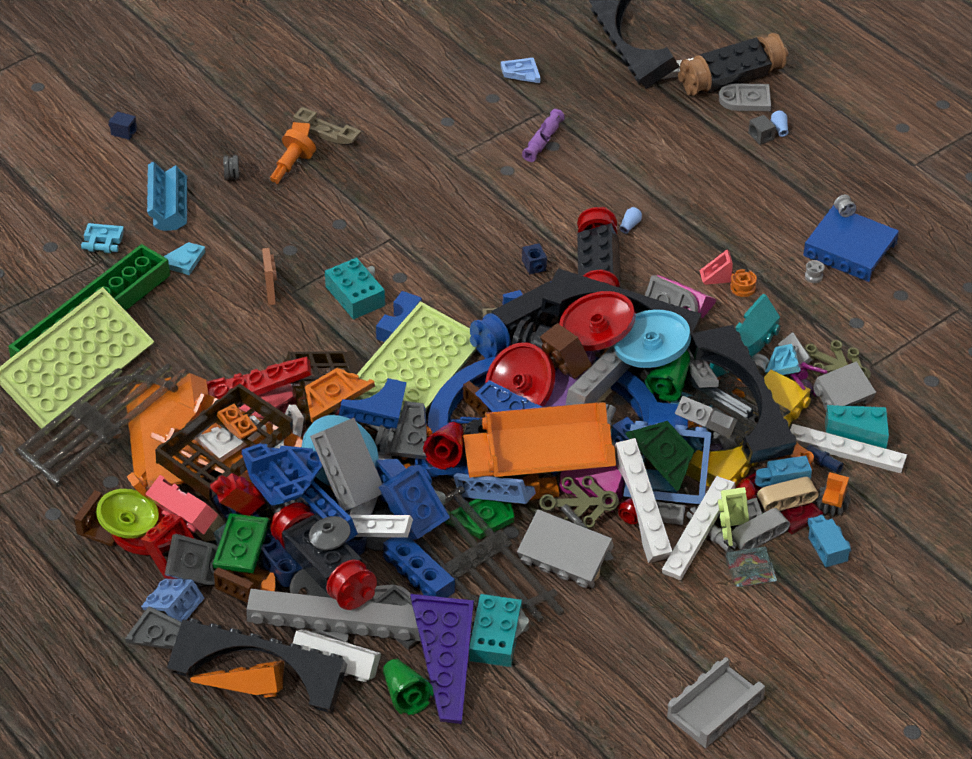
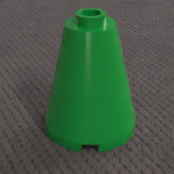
[645,350,691,401]
[383,659,434,715]

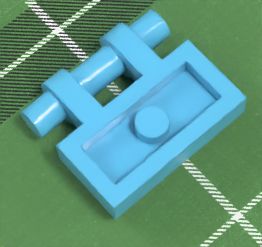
[81,223,124,253]

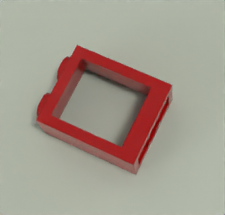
[140,514,195,579]

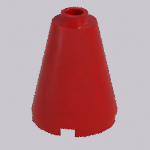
[423,422,464,469]

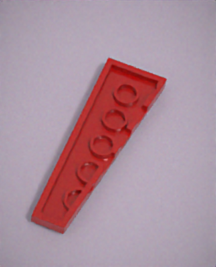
[206,357,311,399]

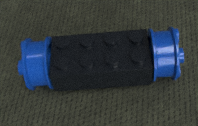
[470,281,564,358]

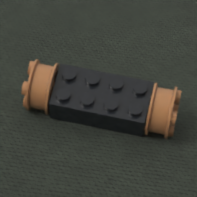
[678,33,788,96]

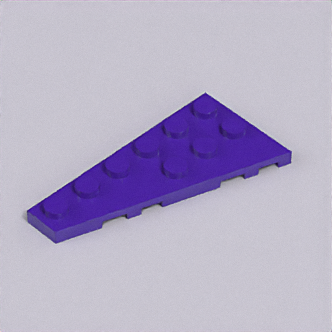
[410,594,474,724]

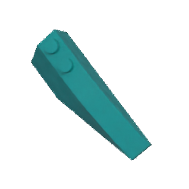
[710,294,780,377]

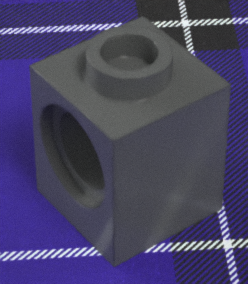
[748,115,776,145]

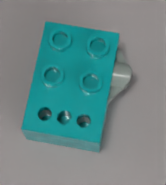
[325,257,385,320]
[469,594,529,667]

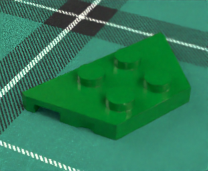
[444,499,514,539]

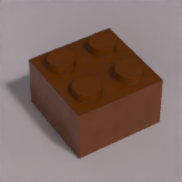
[540,323,592,379]

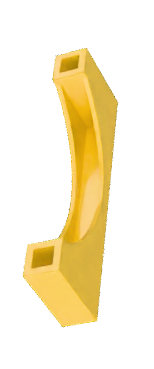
[686,370,811,487]

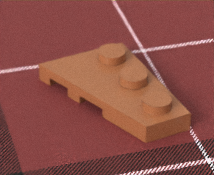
[262,248,277,305]

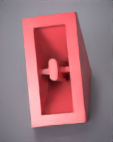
[700,250,733,285]

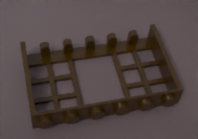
[283,351,378,442]
[155,383,293,501]

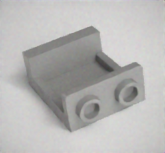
[813,361,876,410]
[675,396,737,438]

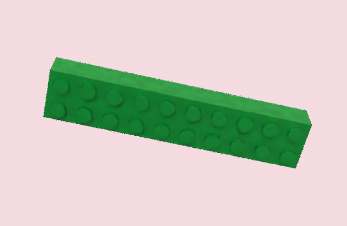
[8,244,170,358]

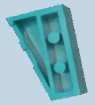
[825,405,889,449]

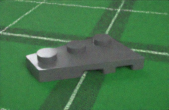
[390,401,427,460]
[125,606,181,650]

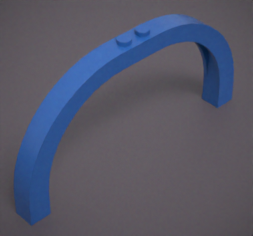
[428,356,657,433]

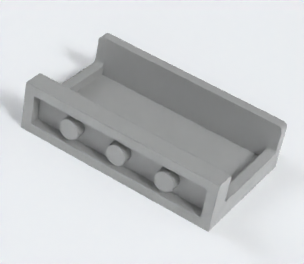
[310,418,382,511]
[517,510,614,588]
[667,657,765,748]

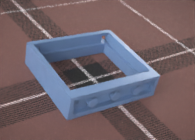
[624,421,711,504]

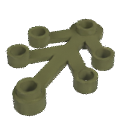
[804,340,871,380]
[540,476,619,529]

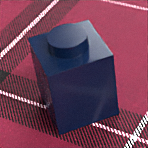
[108,112,137,140]

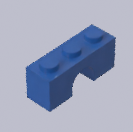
[376,291,422,342]

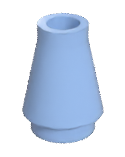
[771,111,789,137]
[619,207,642,234]

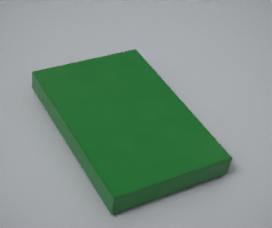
[213,513,270,573]

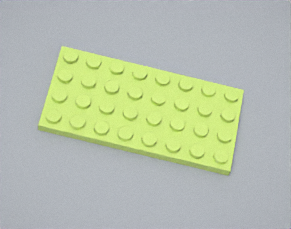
[0,287,154,432]
[354,301,477,422]

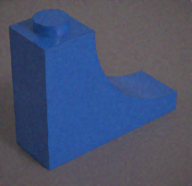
[339,378,407,429]

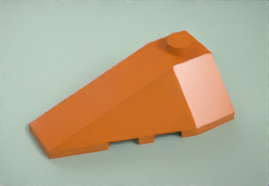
[190,660,284,698]

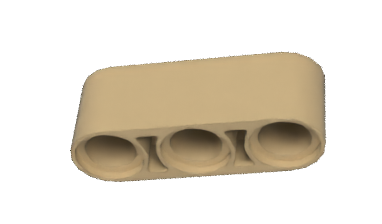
[757,477,819,512]

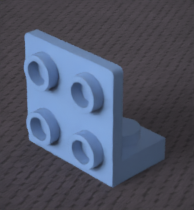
[141,579,204,622]

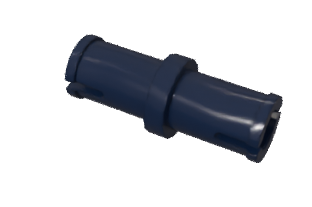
[806,444,844,474]

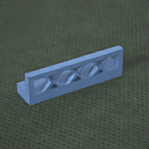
[454,473,536,504]

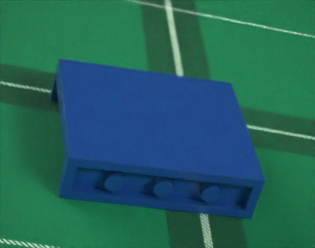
[803,205,899,282]

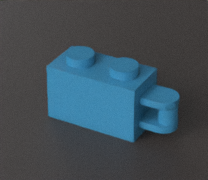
[755,456,812,487]
[808,515,851,567]

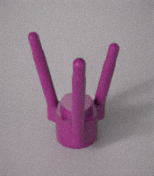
[789,362,827,397]

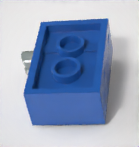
[378,465,450,539]

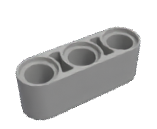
[731,508,790,553]

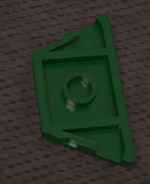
[625,421,695,491]

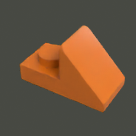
[522,473,559,500]

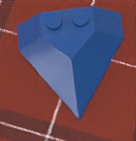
[242,444,323,505]

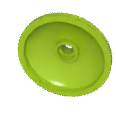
[96,489,159,538]

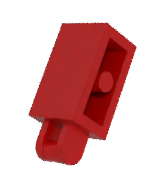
[210,473,265,516]

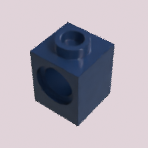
[522,243,547,275]

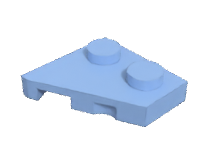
[501,58,540,83]

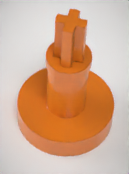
[270,129,316,184]

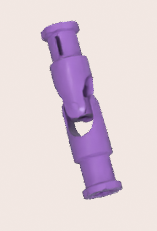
[522,109,565,162]

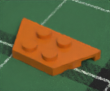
[305,368,375,423]

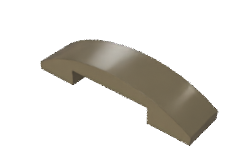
[293,107,361,144]

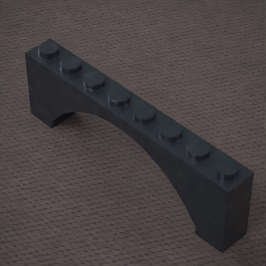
[589,0,680,89]
[541,268,701,351]
[688,325,797,464]
[167,618,348,714]

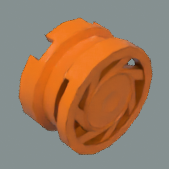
[730,269,757,297]

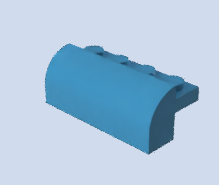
[147,161,187,231]

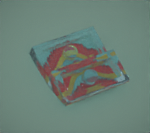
[725,547,777,589]

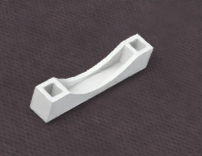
[614,438,672,563]

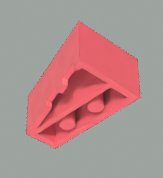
[145,475,218,535]

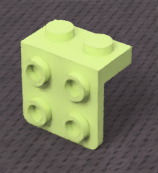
[718,487,749,546]

